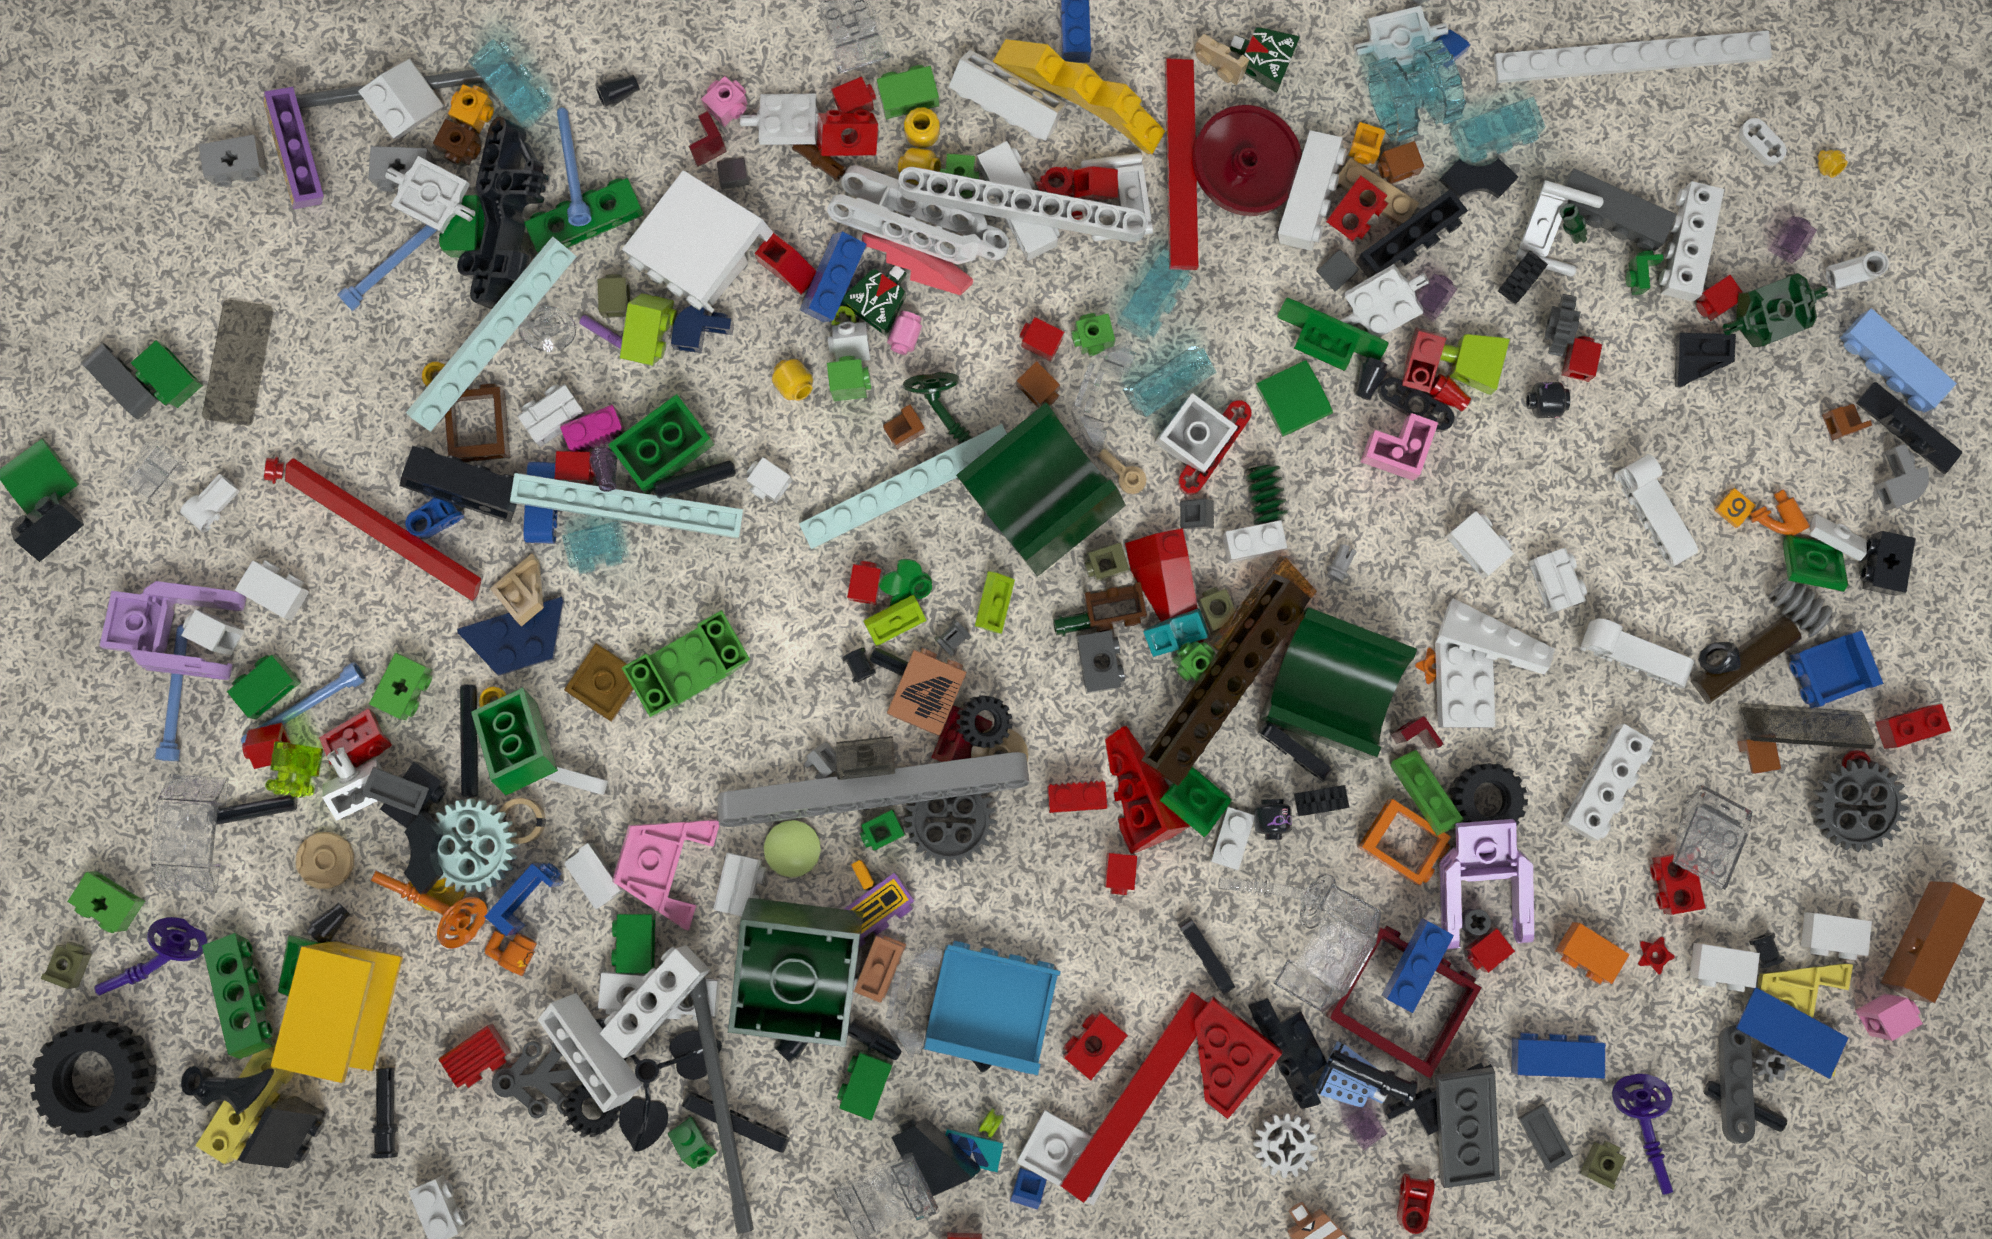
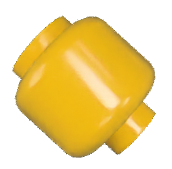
[904,107,940,148]
[898,148,941,185]
[772,359,814,401]

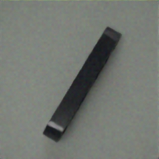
[681,1091,790,1153]

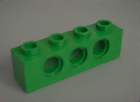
[525,178,644,253]
[202,933,274,1059]

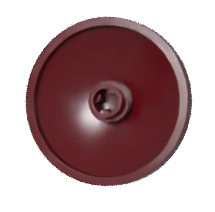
[1192,105,1302,216]

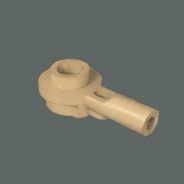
[1097,448,1147,494]

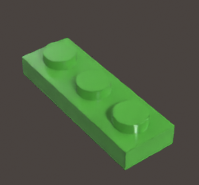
[1390,750,1464,836]

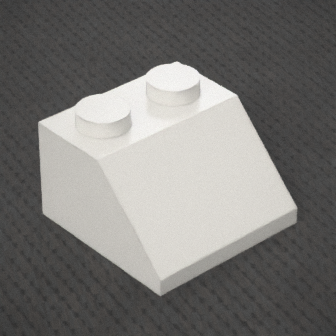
[358,59,444,139]
[1155,393,1238,473]

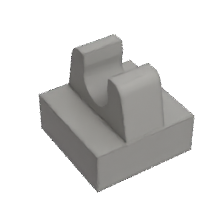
[805,741,845,779]

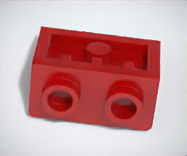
[319,708,392,768]

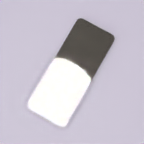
[202,299,274,426]
[1739,703,1876,749]

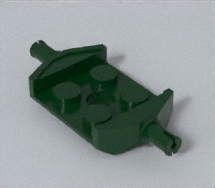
[1722,273,1828,348]

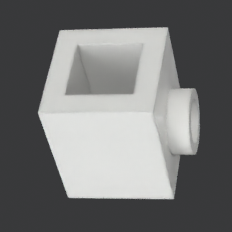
[828,322,870,362]
[746,457,793,503]

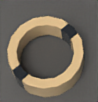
[498,798,546,844]

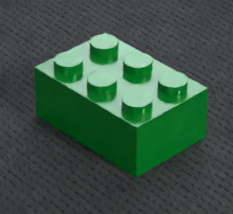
[608,394,715,494]
[471,687,558,796]

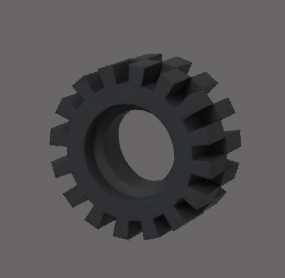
[1498,251,1548,305]
[957,695,1013,748]
[1294,785,1350,816]
[563,1084,621,1137]

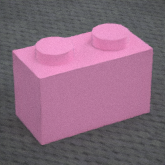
[1855,994,1923,1041]

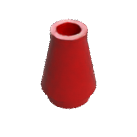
[1428,374,1471,412]

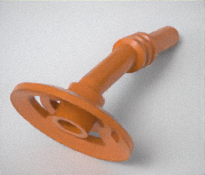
[371,870,487,949]

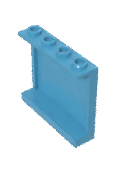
[922,941,1061,1075]

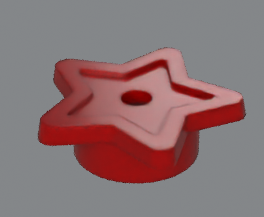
[1638,937,1675,974]

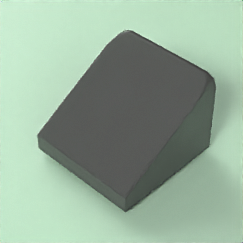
[717,157,749,190]
[1317,249,1358,292]
[1180,498,1214,529]

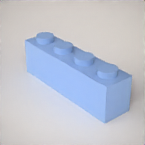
[1840,308,1957,413]

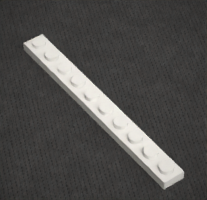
[1493,31,1772,83]

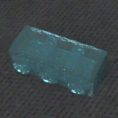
[468,39,553,129]
[1450,96,1546,163]
[1117,249,1193,341]
[1123,346,1217,417]

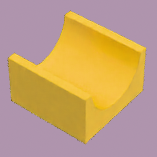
[270,941,403,1083]

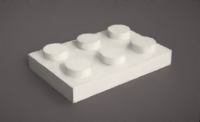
[1435,642,1495,728]
[1017,1109,1121,1206]

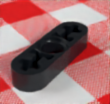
[1378,377,1455,432]
[1258,721,1333,782]
[1178,917,1236,995]

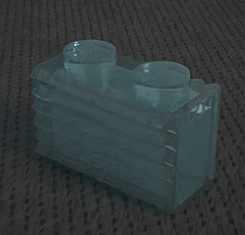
[562,521,629,574]

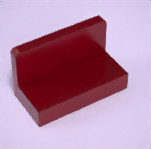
[688,111,727,167]
[931,705,993,762]
[1390,716,1444,750]

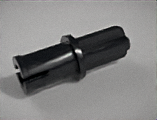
[848,1018,903,1060]

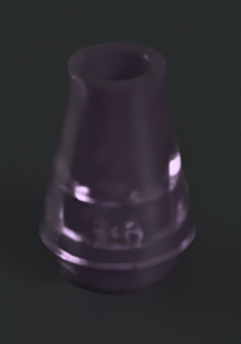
[589,448,618,492]

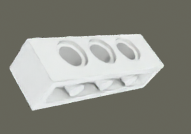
[600,945,710,1058]
[598,971,720,1021]

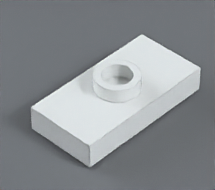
[1810,514,1867,561]

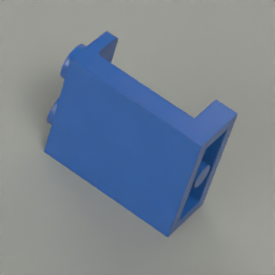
[1789,630,1884,708]
[484,862,564,936]

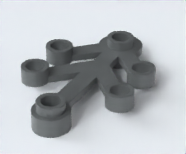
[492,1041,580,1118]

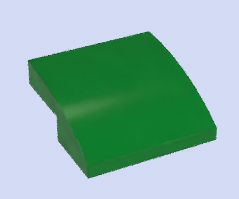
[1256,360,1333,437]
[0,438,79,515]

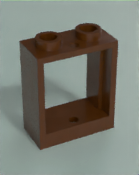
[445,383,511,463]

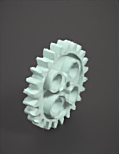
[435,799,518,893]

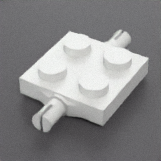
[1354,6,1448,74]
[740,94,819,145]
[385,156,475,233]
[1340,264,1429,337]

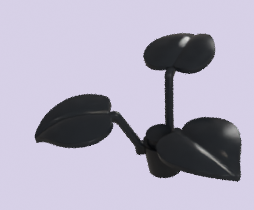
[595,1019,722,1152]

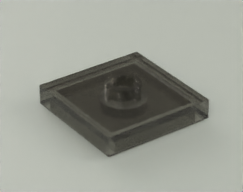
[836,736,895,780]

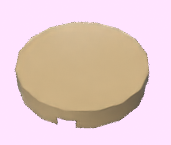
[296,832,354,889]

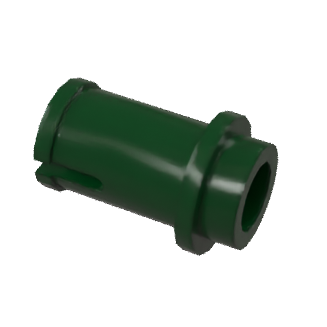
[1053,611,1090,637]

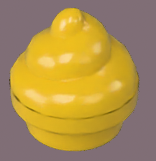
[1818,150,1848,178]

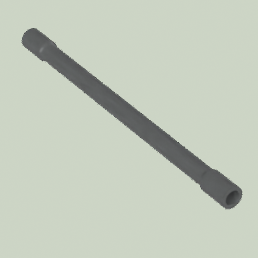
[295,62,520,109]
[690,976,754,1234]

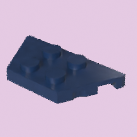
[457,597,565,676]

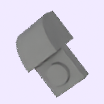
[1875,444,1929,512]

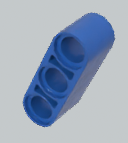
[524,462,558,544]

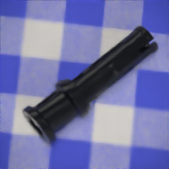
[1328,1049,1418,1106]
[371,1068,398,1159]

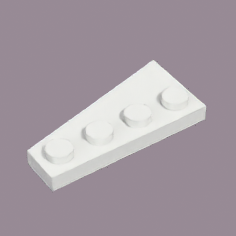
[1436,598,1555,675]

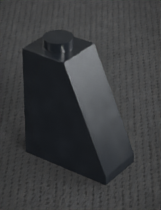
[891,1118,981,1201]

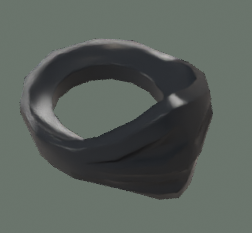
[1698,642,1741,674]

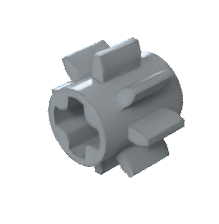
[1752,1047,1792,1083]

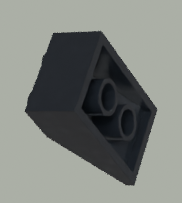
[238,1096,325,1168]

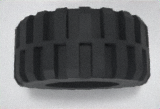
[30,1021,156,1138]

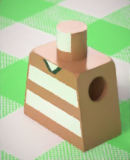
[1287,1202,1349,1239]

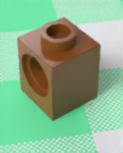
[1377,141,1425,184]
[1016,361,1060,408]

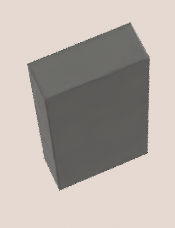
[362,767,429,816]
[1518,1104,1573,1171]

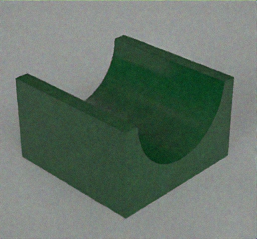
[956,403,1126,577]
[1259,607,1417,760]
[727,897,864,1047]

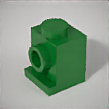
[859,810,906,851]

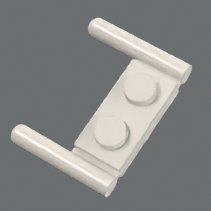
[1081,153,1153,241]
[1515,180,1604,276]

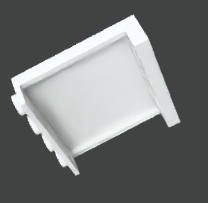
[622,170,773,313]

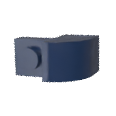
[671,305,734,353]

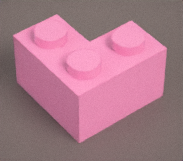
[1360,413,1438,481]

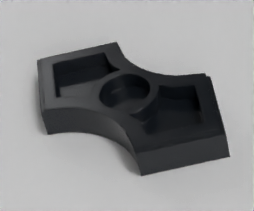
[1439,158,1519,199]
[404,812,444,895]

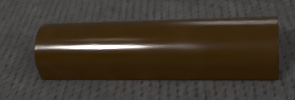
[1691,617,1802,704]

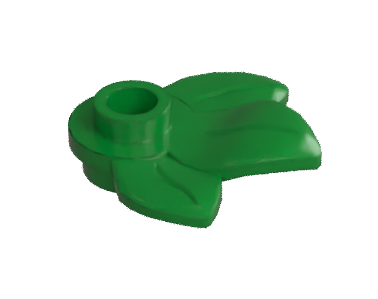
[878,559,932,606]

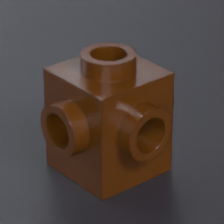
[433,119,482,166]

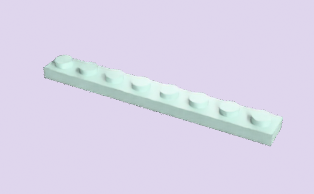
[406,237,577,432]
[799,424,1007,549]
[510,473,743,539]

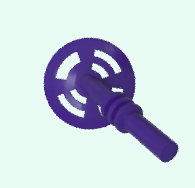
[94,917,208,996]
[1612,1074,1674,1195]

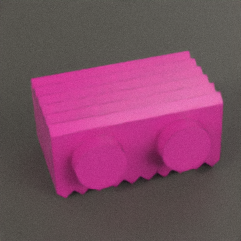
[560,404,626,452]

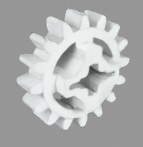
[1253,1112,1318,1178]

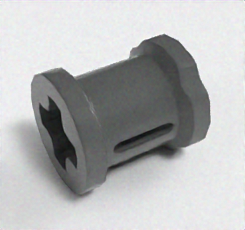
[934,619,972,657]
[1462,909,1491,935]

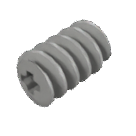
[1768,577,1832,638]

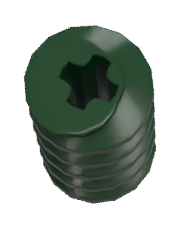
[1246,465,1288,526]

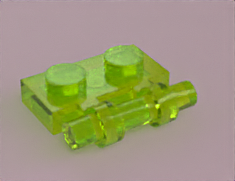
[265,741,323,798]

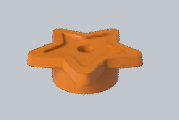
[1415,648,1436,684]

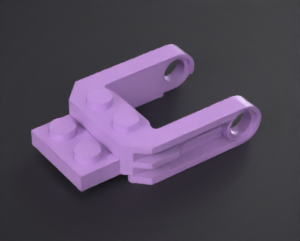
[100,581,246,680]
[1439,819,1534,949]

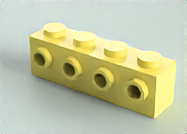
[195,1045,295,1165]

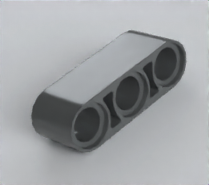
[81,343,159,420]

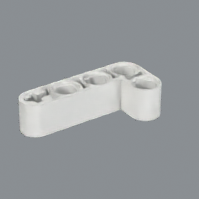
[1614,454,1698,567]
[1580,618,1694,688]

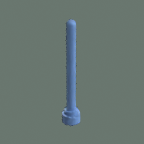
[557,107,591,226]
[337,225,437,311]
[155,624,188,761]
[241,662,366,744]

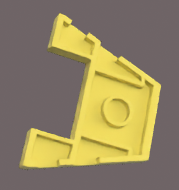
[1757,963,1853,1077]

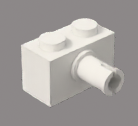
[322,748,383,821]

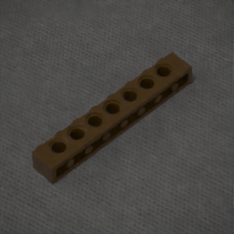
[1142,573,1311,786]

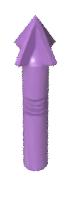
[579,315,623,349]

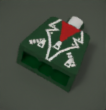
[1230,27,1300,93]
[842,265,907,336]

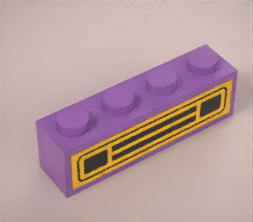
[263,87,324,210]
[844,873,915,948]

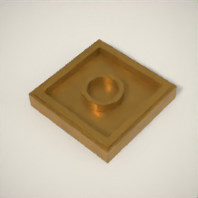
[564,643,634,722]

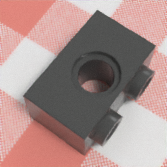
[1076,631,1125,694]

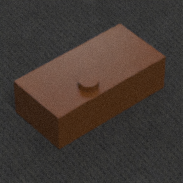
[1880,881,1985,1003]

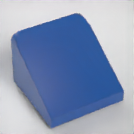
[1432,29,1471,68]
[1010,1168,1047,1210]

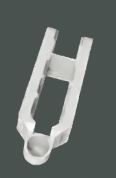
[827,165,1009,264]

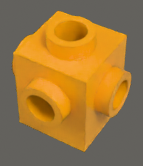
[448,84,494,134]

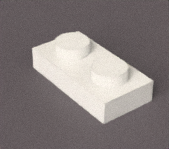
[1210,807,1254,870]

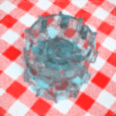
[1366,40,1466,142]

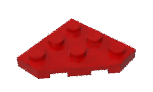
[1195,997,1282,1119]

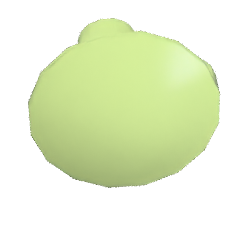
[764,820,821,877]

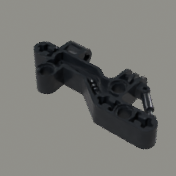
[457,116,549,310]

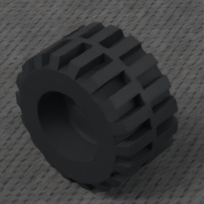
[1449,763,1528,826]

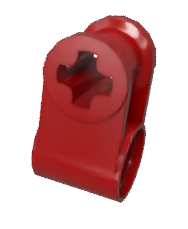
[1397,1173,1435,1234]

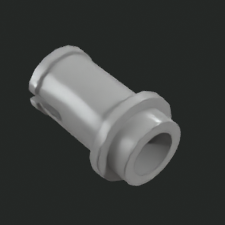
[1326,544,1357,582]

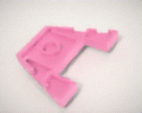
[612,820,719,930]

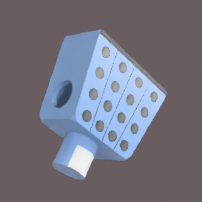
[1314,1041,1387,1108]

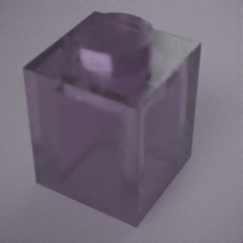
[1768,215,1818,264]
[1417,273,1457,322]
[1342,1105,1388,1150]

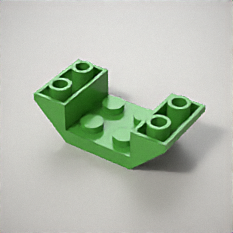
[622,610,751,718]

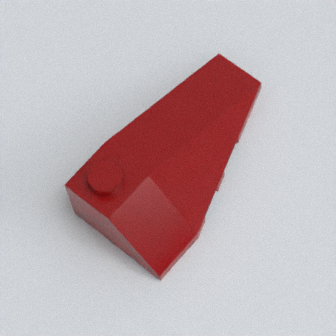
[1125,528,1204,646]
[1105,726,1190,854]

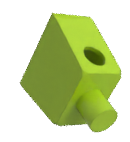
[1440,334,1510,395]

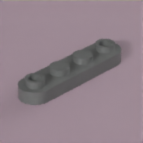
[1718,1025,1755,1144]

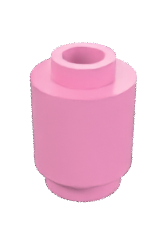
[887,311,922,355]

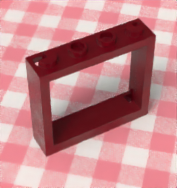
[1325,925,1482,1079]

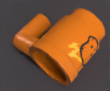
[484,930,537,976]

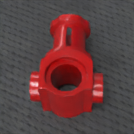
[1035,166,1084,220]

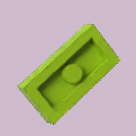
[975,571,1015,634]
[863,595,927,647]

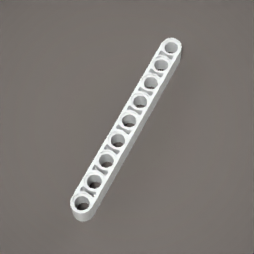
[899,167,1148,242]

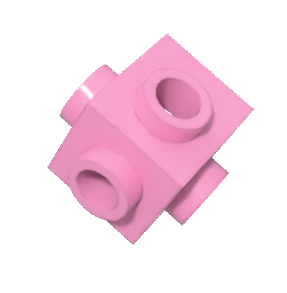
[701,76,748,127]

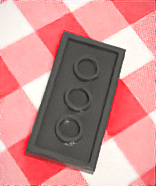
[1435,1067,1500,1188]

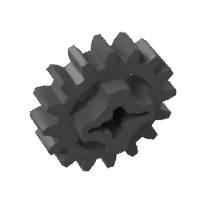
[1544,294,1581,357]

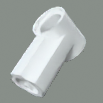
[1825,251,1889,291]
[180,474,240,532]

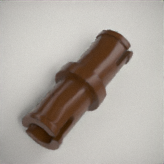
[792,144,847,182]

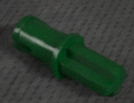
[1560,204,1587,244]

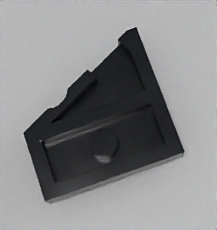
[1675,333,1736,387]

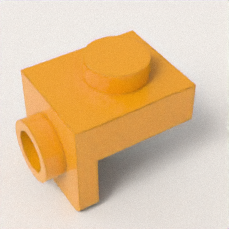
[1348,122,1386,165]

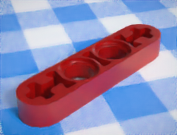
[1178,400,1252,495]

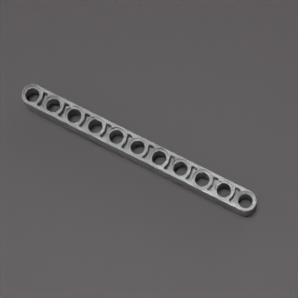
[717,752,1029,827]

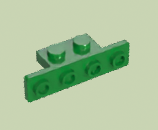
[1277,297,1389,371]

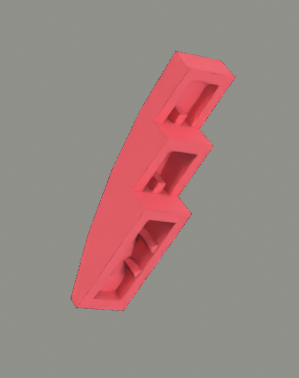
[862,232,973,295]

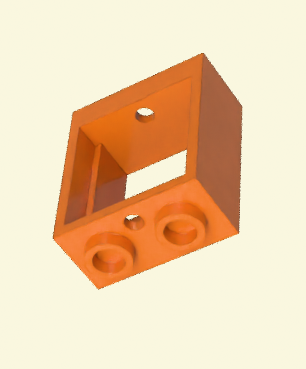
[1358,799,1451,885]

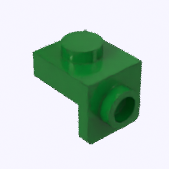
[1626,251,1664,295]
[667,1117,717,1169]

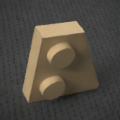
[1194,34,1249,85]
[490,553,544,626]

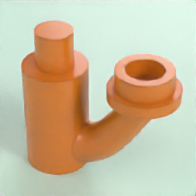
[1750,489,1810,536]

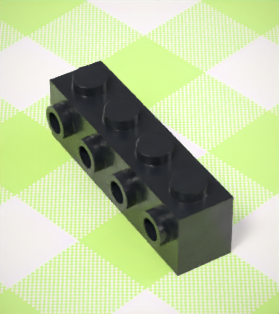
[1356,189,1468,279]
[399,445,517,523]

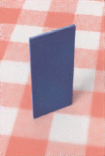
[1736,988,1849,1079]

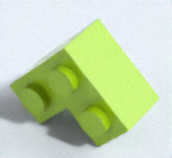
[620,293,677,366]

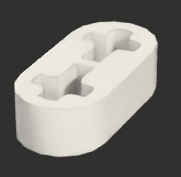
[1738,118,1787,166]

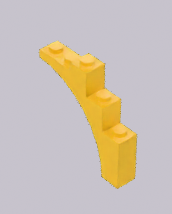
[992,39,1166,154]

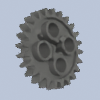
[1810,758,1909,852]
[904,793,998,868]

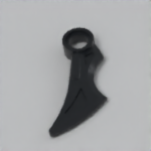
[181,1066,274,1115]

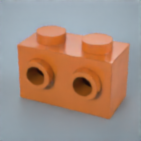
[1555,922,1630,985]

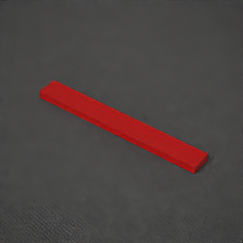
[1165,58,1199,270]
[285,458,482,601]
[1059,992,1207,1203]

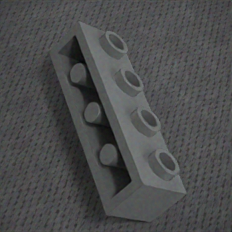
[1563,168,1677,251]

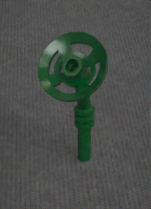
[903,372,972,444]

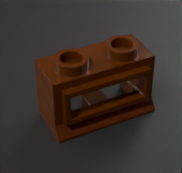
[1083,582,1147,632]

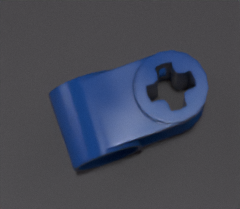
[405,498,464,540]

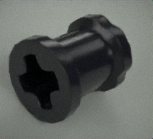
[841,647,876,684]
[1749,932,1785,969]

